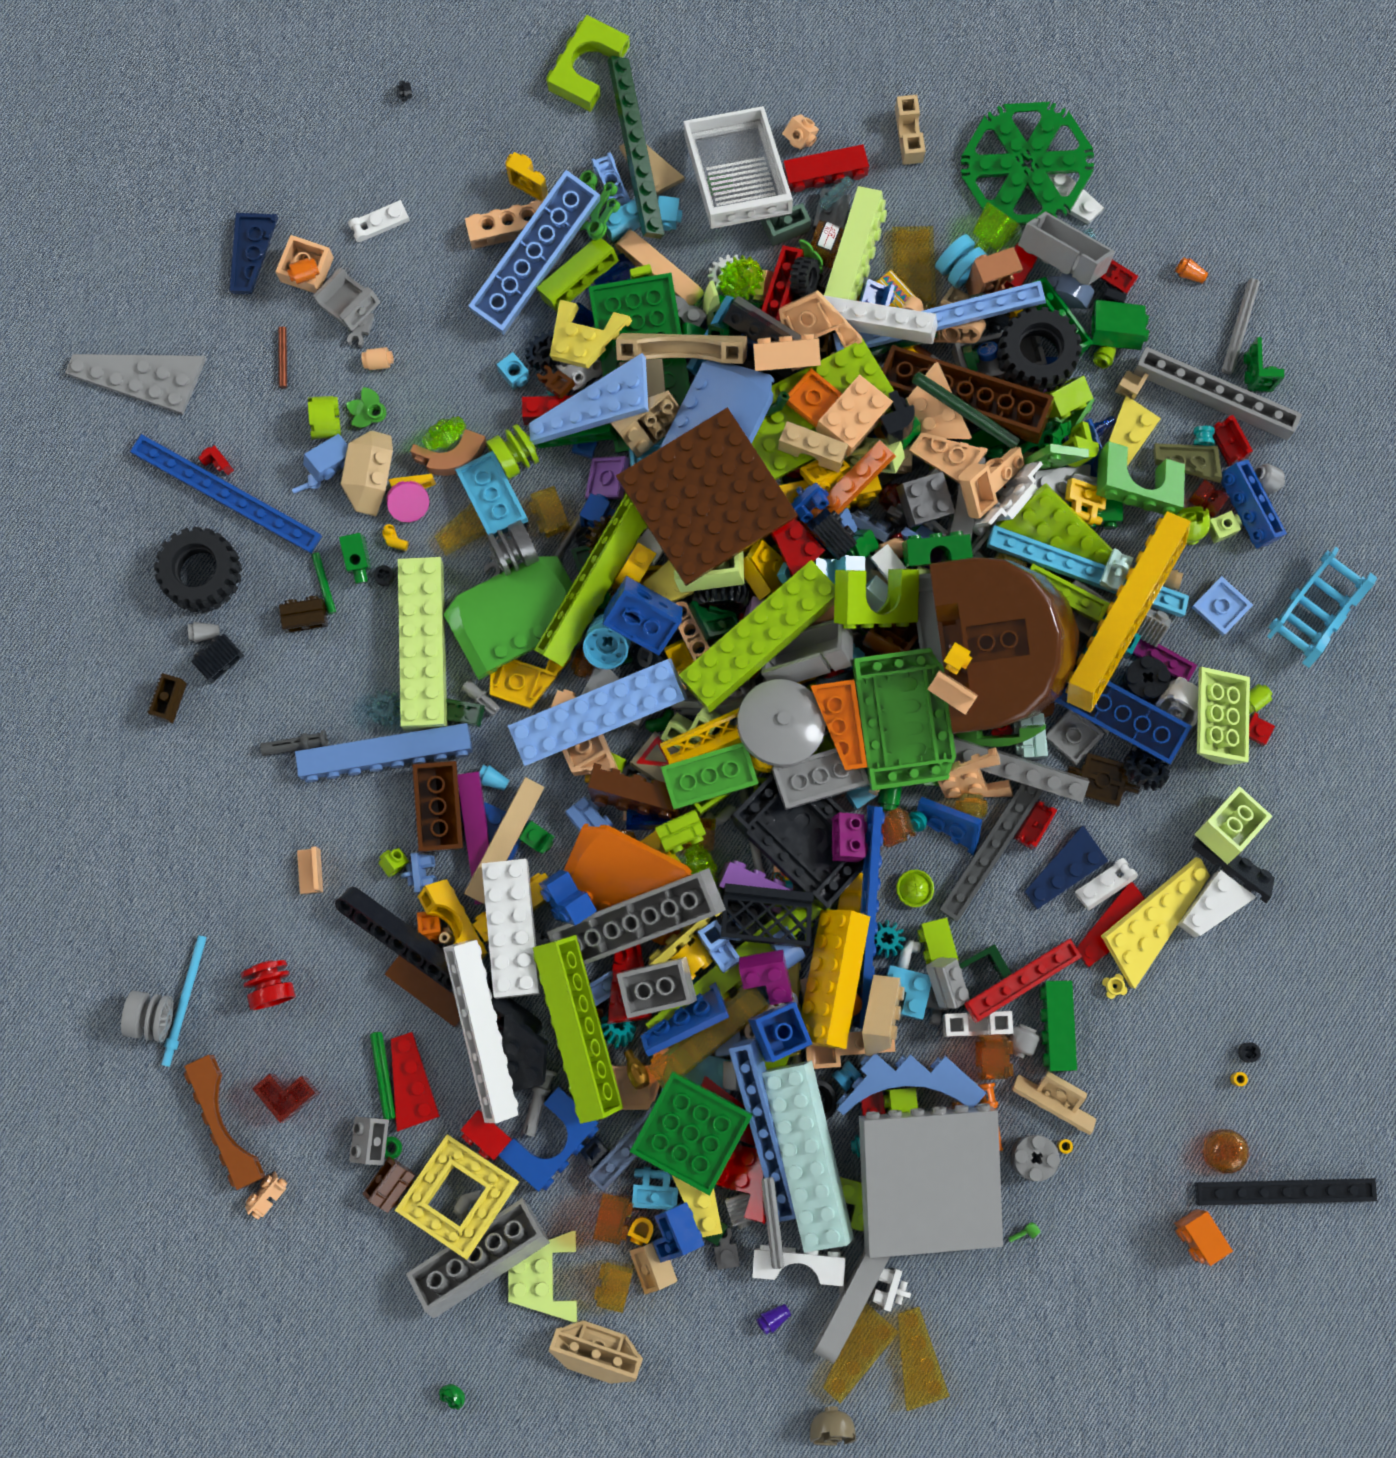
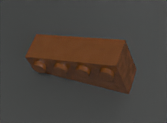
[588,763,679,820]

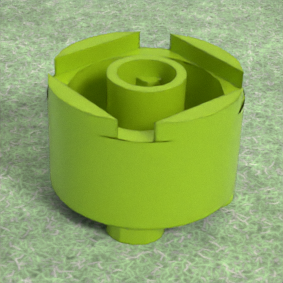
[308,396,341,440]

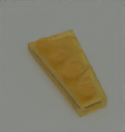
[822,1303,899,1403]

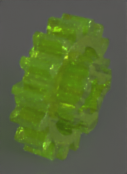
[718,255,764,300]
[422,416,466,451]
[685,843,718,886]

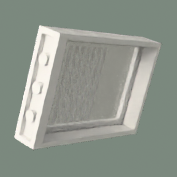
[684,106,793,229]

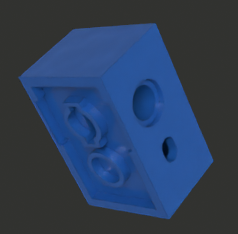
[602,576,683,656]

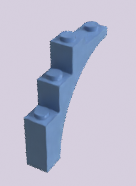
[836,1054,986,1115]

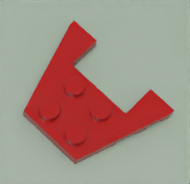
[716,1144,766,1224]

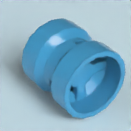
[831,1060,862,1092]

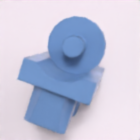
[400,853,437,893]

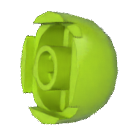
[1177,506,1210,545]

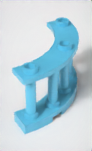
[1267,547,1377,668]

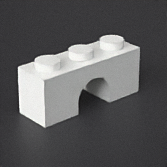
[942,1011,1013,1037]

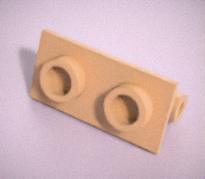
[245,1171,288,1219]

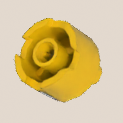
[667,933,713,980]

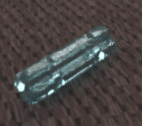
[819,176,854,210]

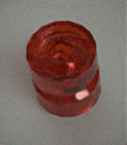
[1188,479,1229,518]

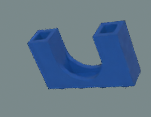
[498,1087,600,1192]

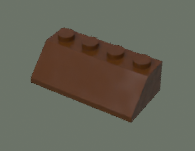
[412,761,463,853]

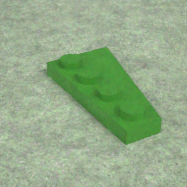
[1024,444,1089,471]

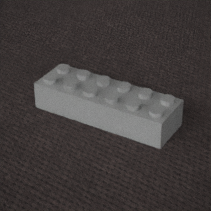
[406,1198,550,1318]

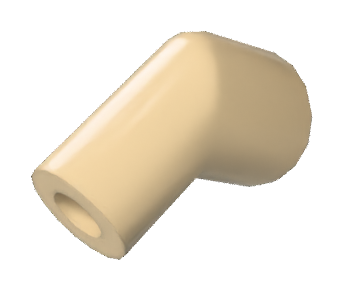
[439,924,454,945]

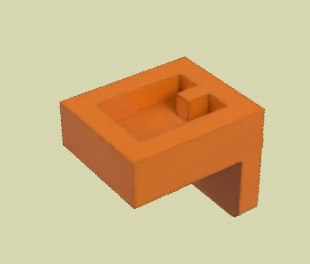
[417,911,441,945]

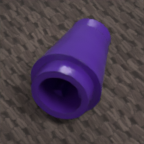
[756,1304,791,1335]

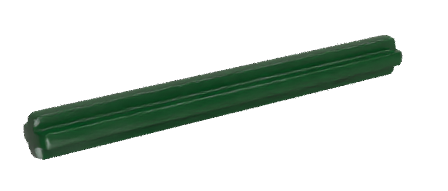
[912,372,1020,448]

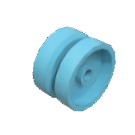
[935,234,988,289]

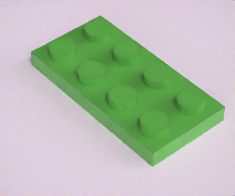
[661,743,759,810]

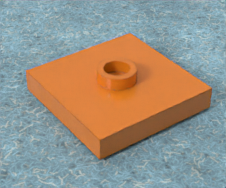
[786,368,842,428]

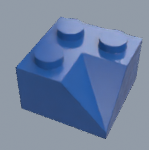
[748,1002,812,1062]

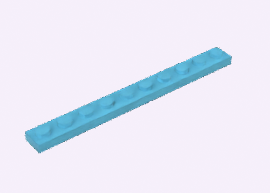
[987,525,1189,617]

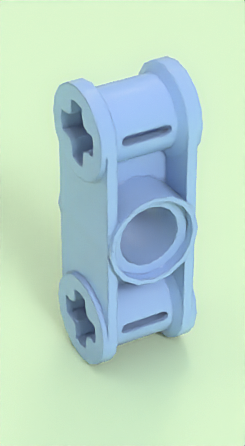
[591,152,631,206]

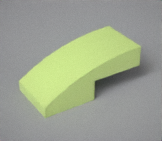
[703,281,720,326]

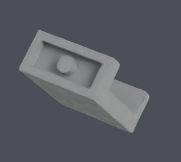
[313,268,381,331]

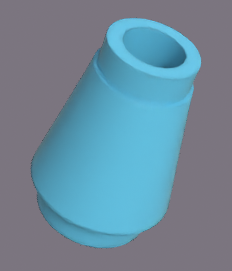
[480,764,509,791]

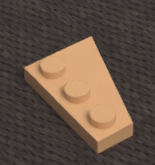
[909,432,988,484]

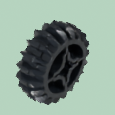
[692,583,750,612]

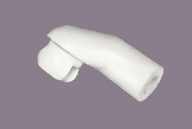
[897,940,921,970]

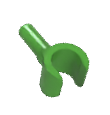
[1008,1223,1040,1242]

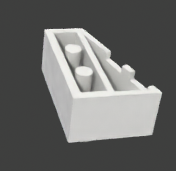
[1178,870,1256,938]

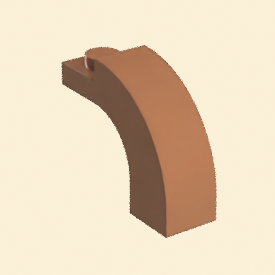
[410,429,486,476]

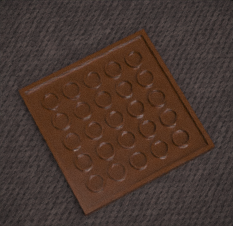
[616,407,798,586]

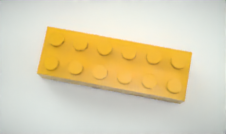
[801,909,870,1049]

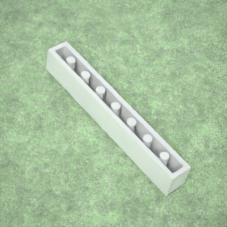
[443,940,518,1124]

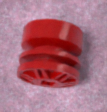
[241,960,296,1010]

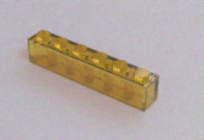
[647,985,771,1088]

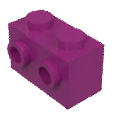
[832,812,868,862]

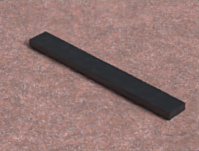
[1195,1178,1377,1206]

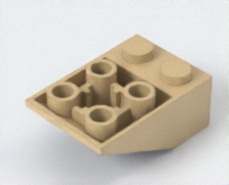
[611,391,680,458]

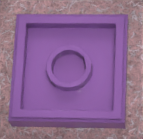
[585,456,630,499]

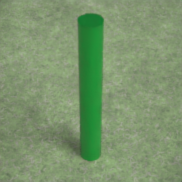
[311,552,336,615]

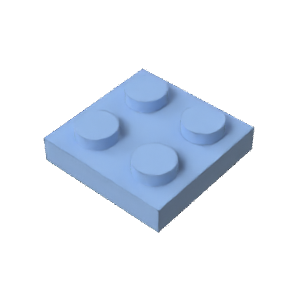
[1191,576,1253,636]

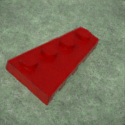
[1076,882,1145,968]
[607,944,652,1024]

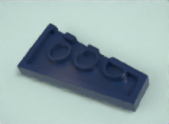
[230,213,278,294]
[1024,825,1108,910]

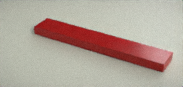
[964,938,1082,1023]

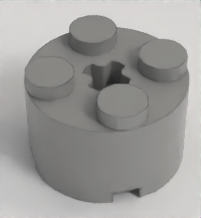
[1011,1135,1060,1181]

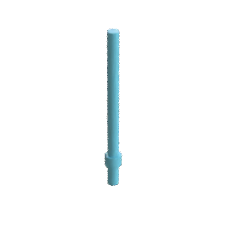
[161,935,207,1067]

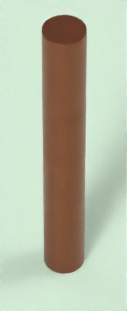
[278,327,287,389]

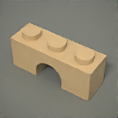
[895,95,926,165]
[778,421,848,473]

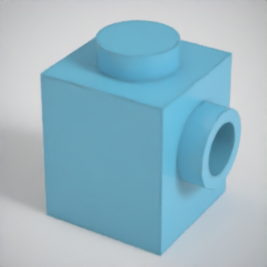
[658,195,683,231]

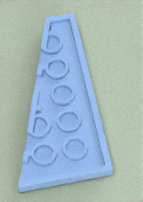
[529,353,649,445]

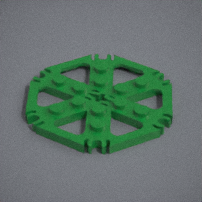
[961,102,1094,226]

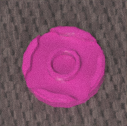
[387,481,430,522]

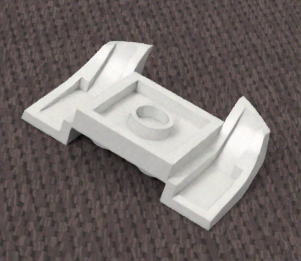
[973,461,1043,536]

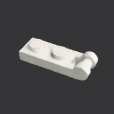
[348,200,410,242]
[1075,858,1138,911]

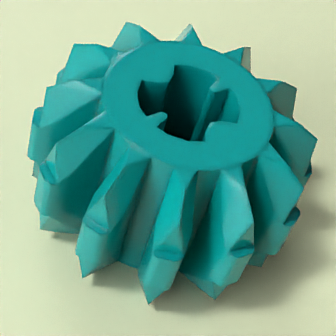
[874,920,906,958]
[600,1013,636,1049]

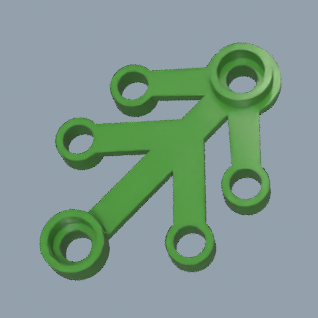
[579,170,620,240]

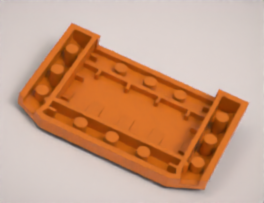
[564,824,692,945]

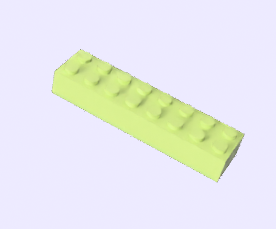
[398,557,447,731]

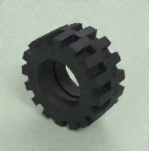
[790,257,820,296]

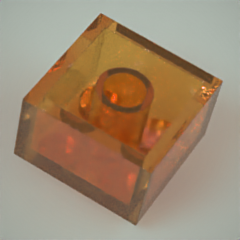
[593,1191,634,1245]

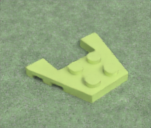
[508,1231,577,1322]

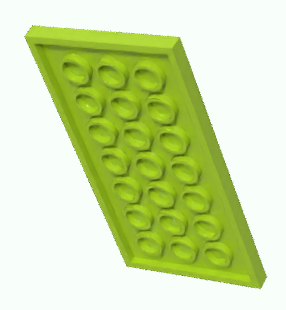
[752,339,894,480]

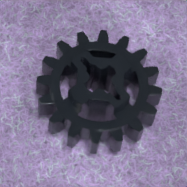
[525,330,561,372]
[1122,748,1170,791]

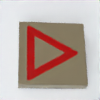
[630,731,679,782]

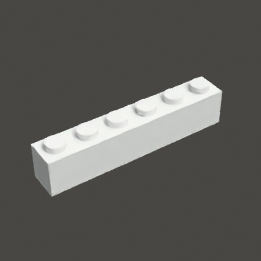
[823,295,938,344]

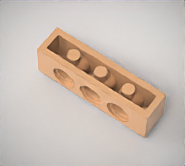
[465,200,543,249]

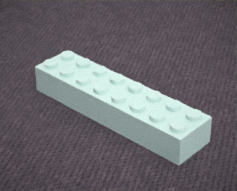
[762,1060,854,1253]

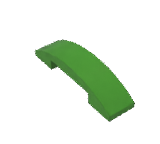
[956,724,1046,747]

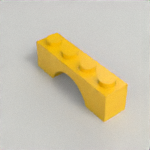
[417,879,487,959]

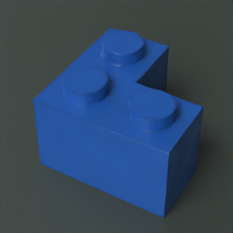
[579,493,616,527]
[539,870,597,926]
[652,1202,704,1263]

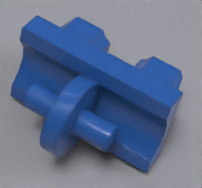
[791,482,829,524]

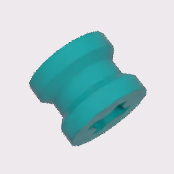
[1193,426,1215,446]

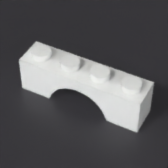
[752,1245,846,1286]

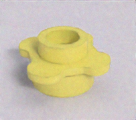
[1102,974,1127,999]

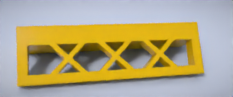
[660,708,742,764]

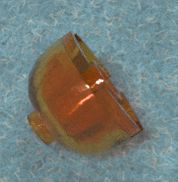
[1202,1129,1249,1174]

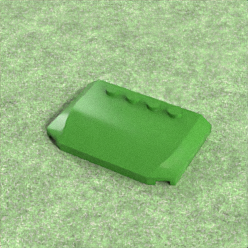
[443,556,592,680]
[853,648,956,791]

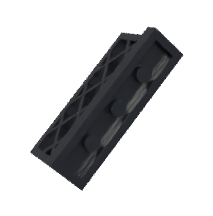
[720,883,814,948]

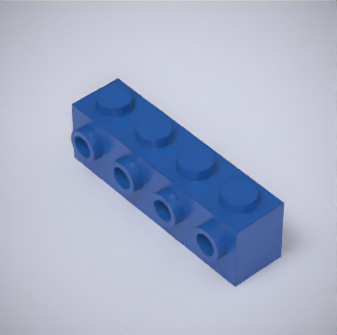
[1221,460,1287,549]

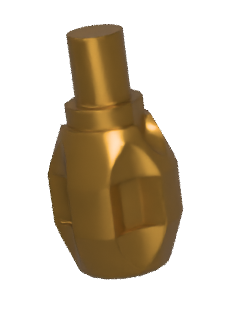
[624,1049,650,1090]

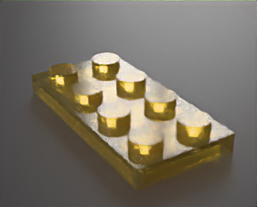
[892,226,936,307]

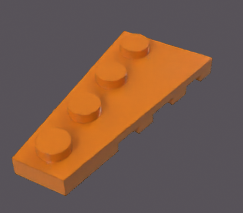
[811,679,867,770]

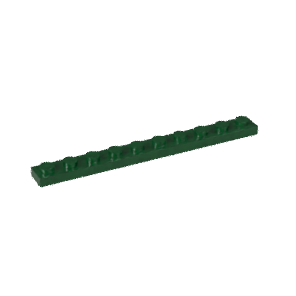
[607,56,665,239]

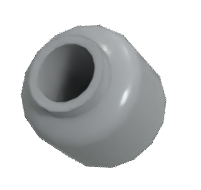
[1254,463,1285,494]
[1007,1024,1040,1059]

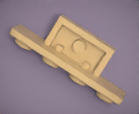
[1012,1071,1096,1135]

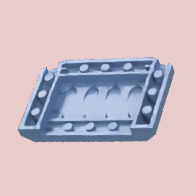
[659,360,774,449]

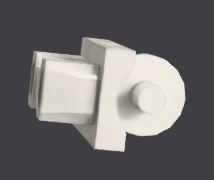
[871,1267,911,1312]

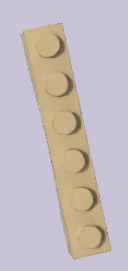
[616,333,747,364]

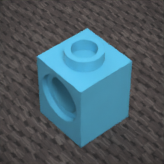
[497,352,530,390]

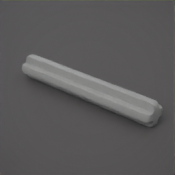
[762,1177,784,1269]

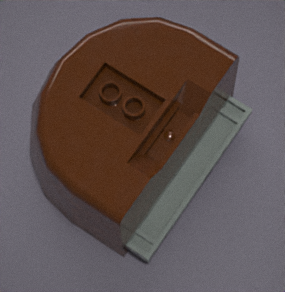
[916,557,1080,734]

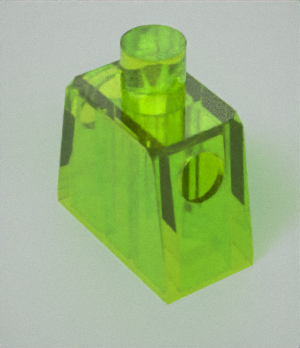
[972,202,1021,252]

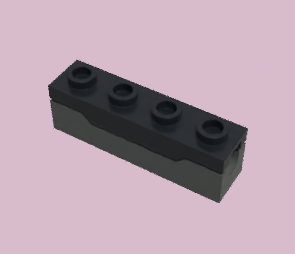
[722,296,801,343]

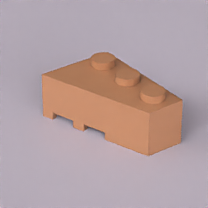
[965,247,1023,296]

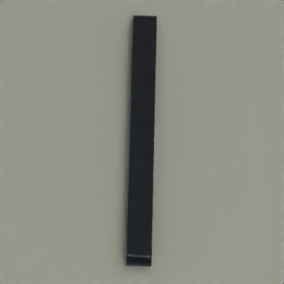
[335,887,542,1034]

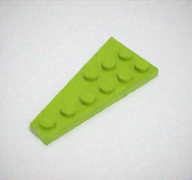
[996,483,1113,566]

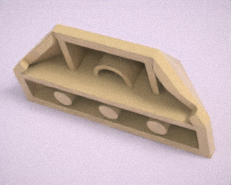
[340,431,393,517]
[549,1320,643,1384]

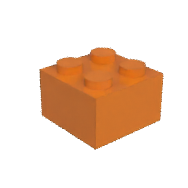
[1174,1209,1233,1266]

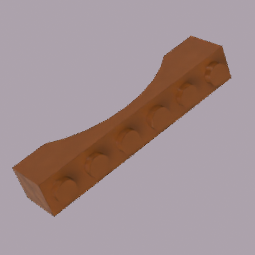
[184,1055,266,1190]

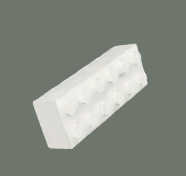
[482,859,541,999]

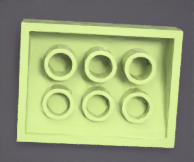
[1197,667,1250,765]

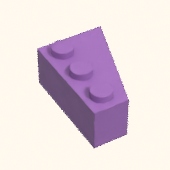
[715,860,790,914]

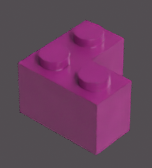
[739,949,792,1005]

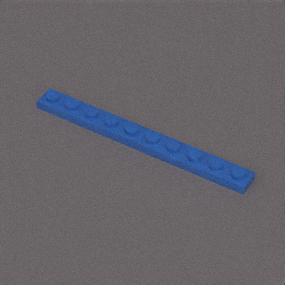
[130,434,322,554]
[853,805,885,1029]

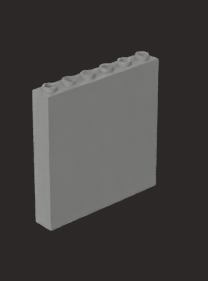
[859,1103,1003,1258]

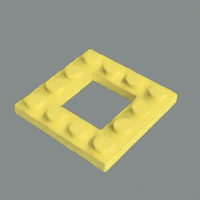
[395,1134,519,1260]

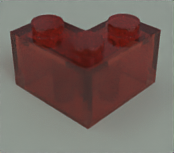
[252,1074,320,1123]

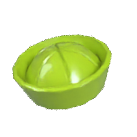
[896,869,934,907]

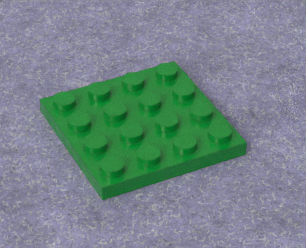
[630,1071,753,1196]

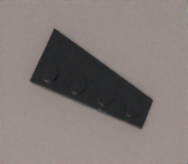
[1192,836,1275,903]

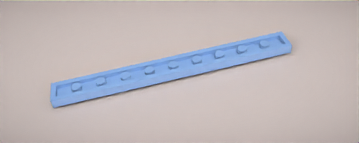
[833,281,1046,352]

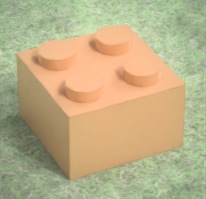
[276,235,334,293]

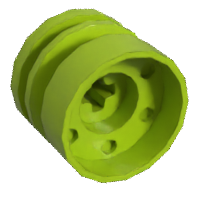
[486,424,539,480]

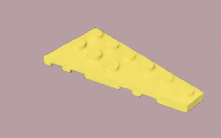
[1101,857,1210,989]

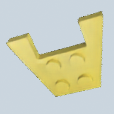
[550,300,632,369]

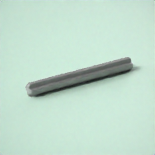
[1222,278,1260,375]

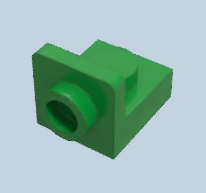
[518,820,555,854]

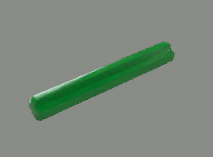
[370,1032,396,1120]

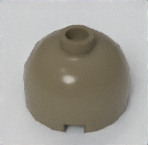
[810,1406,856,1446]

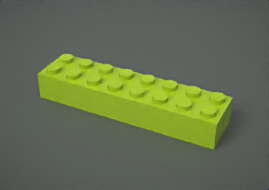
[679,560,835,713]
[533,935,623,1124]

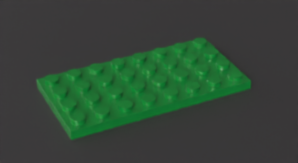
[589,272,690,453]

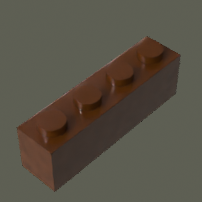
[384,955,461,1028]

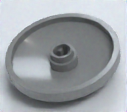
[737,679,825,767]

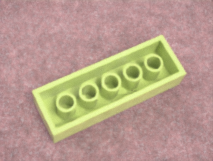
[824,186,887,301]

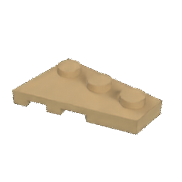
[619,144,685,195]

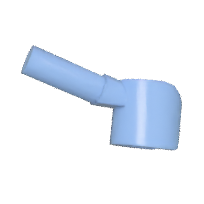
[292,474,321,494]

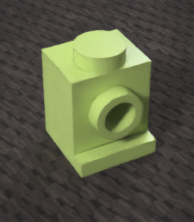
[1208,511,1242,544]

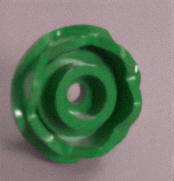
[438,1384,465,1410]

